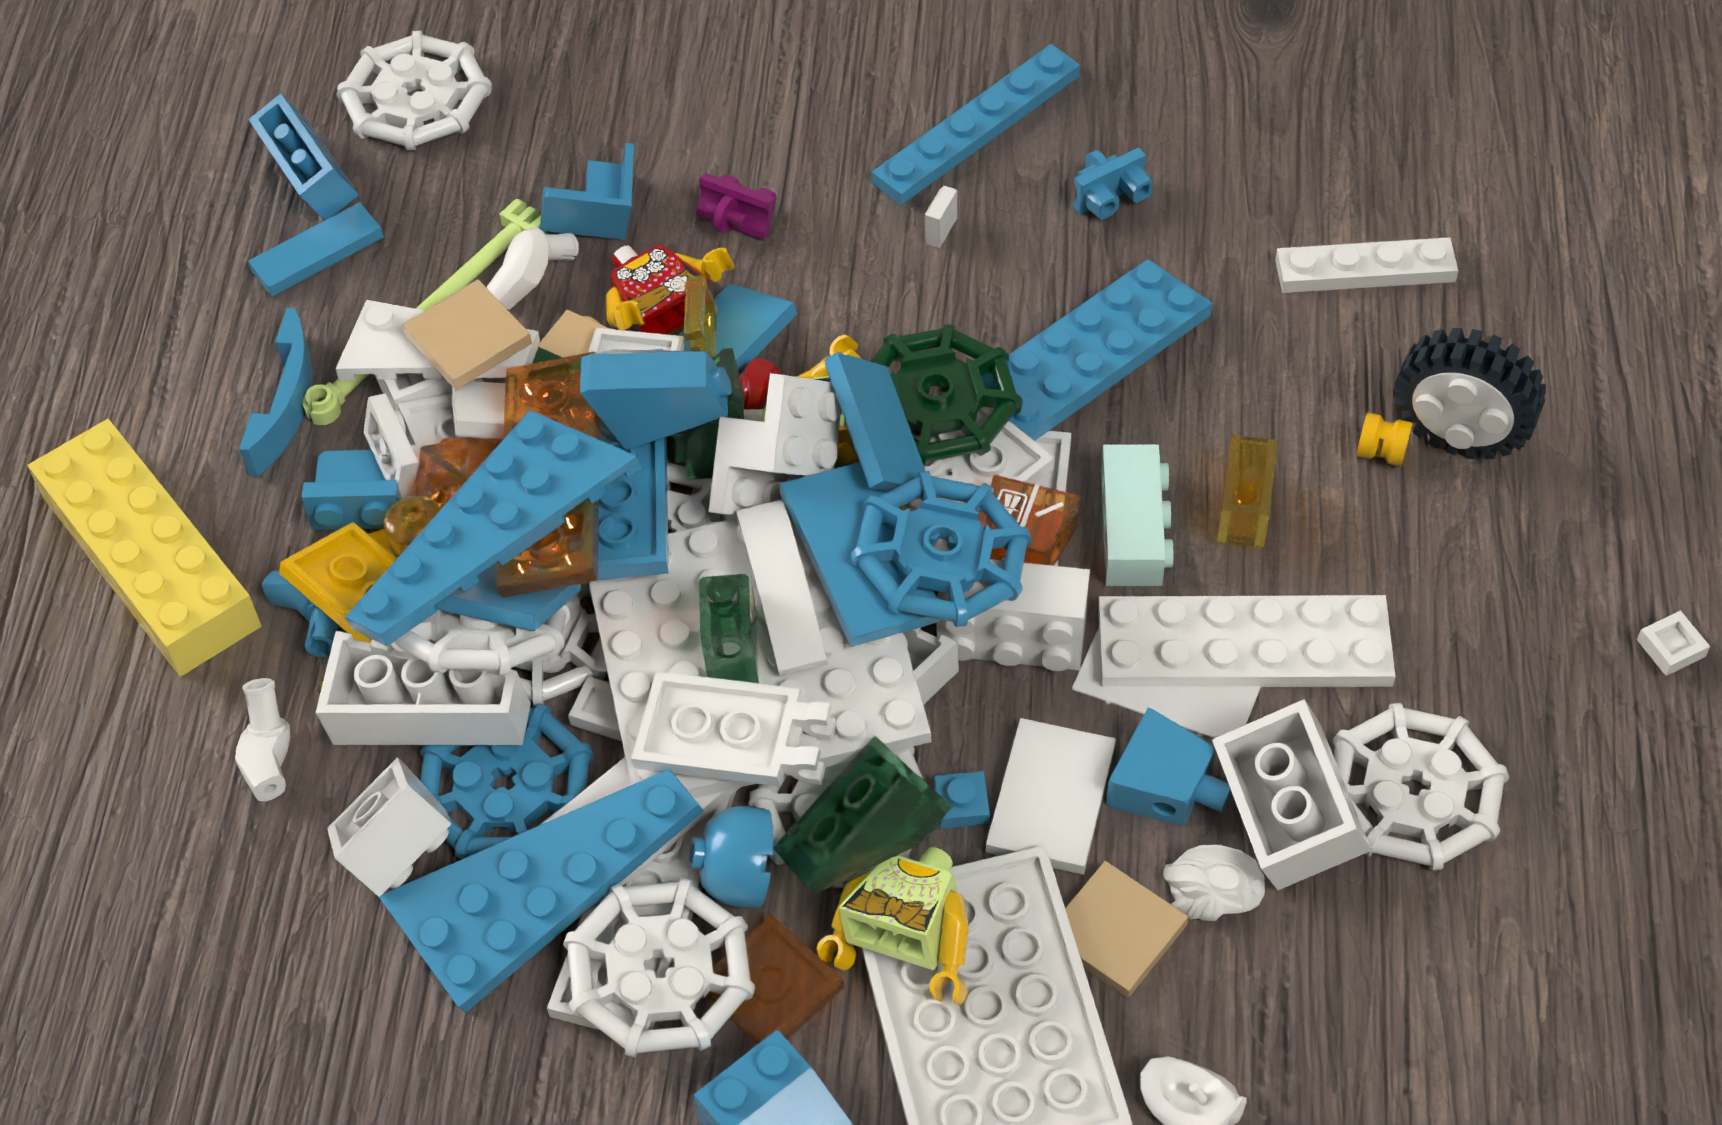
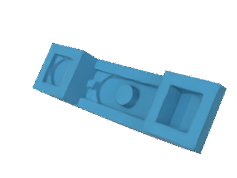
[239,308,313,477]

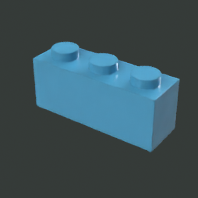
[248,93,359,220]

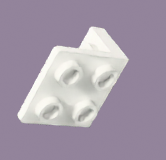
[363,393,473,500]

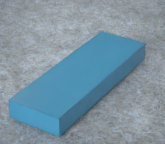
[248,202,384,297]

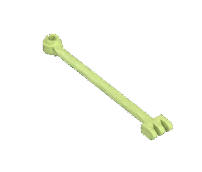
[302,199,547,425]

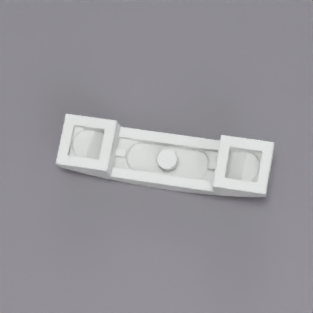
[736,500,827,676]

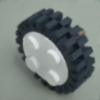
[1393,328,1546,459]

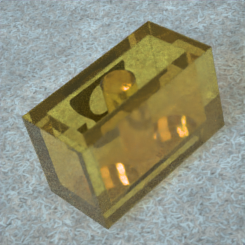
[1217,434,1278,548]

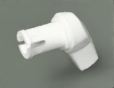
[487,228,579,310]
[235,678,290,802]

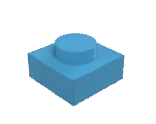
[934,771,990,829]

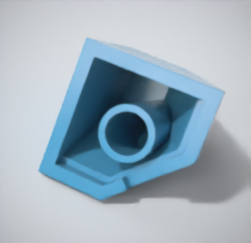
[580,349,732,450]

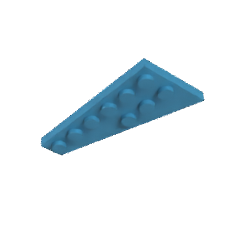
[345,410,642,646]
[378,769,704,1013]

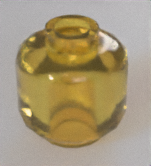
[383,496,441,558]

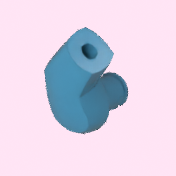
[262,571,339,657]

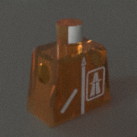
[985,474,1081,566]

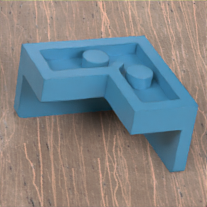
[540,143,634,240]

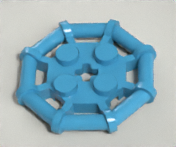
[851,471,1032,627]
[420,704,594,859]

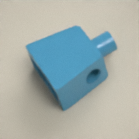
[1106,707,1232,826]

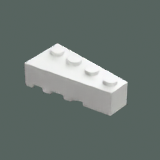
[316,631,531,745]

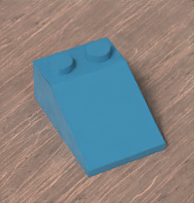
[693,1029,853,1125]

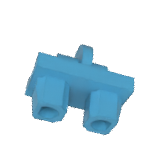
[1073,147,1153,220]

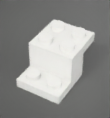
[708,374,842,515]

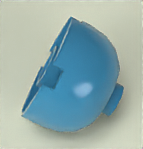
[689,806,773,909]

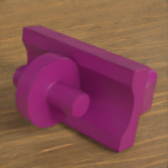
[696,173,777,240]

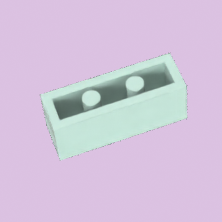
[1101,445,1173,586]

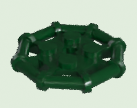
[870,324,1023,466]

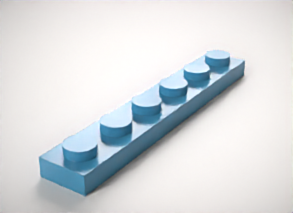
[872,44,1080,205]

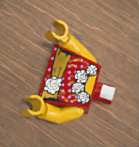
[606,245,736,335]

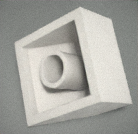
[327,757,451,897]

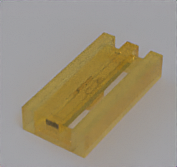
[684,274,717,360]

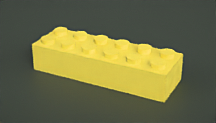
[27,419,262,677]

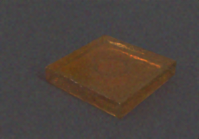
[706,915,844,1045]

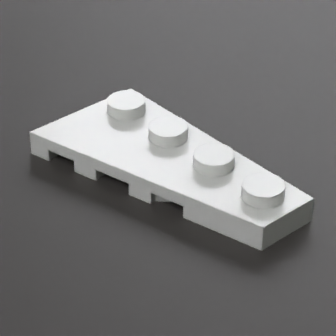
[336,300,540,380]

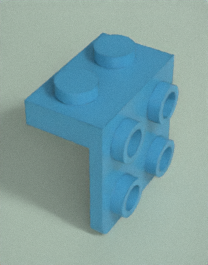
[302,450,407,530]

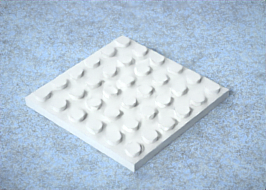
[589,507,932,798]

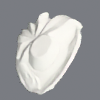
[1164,845,1265,921]
[1140,1056,1247,1125]

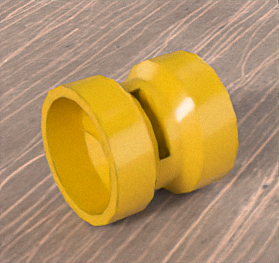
[1356,412,1413,467]

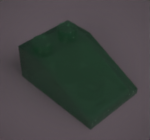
[773,735,953,894]

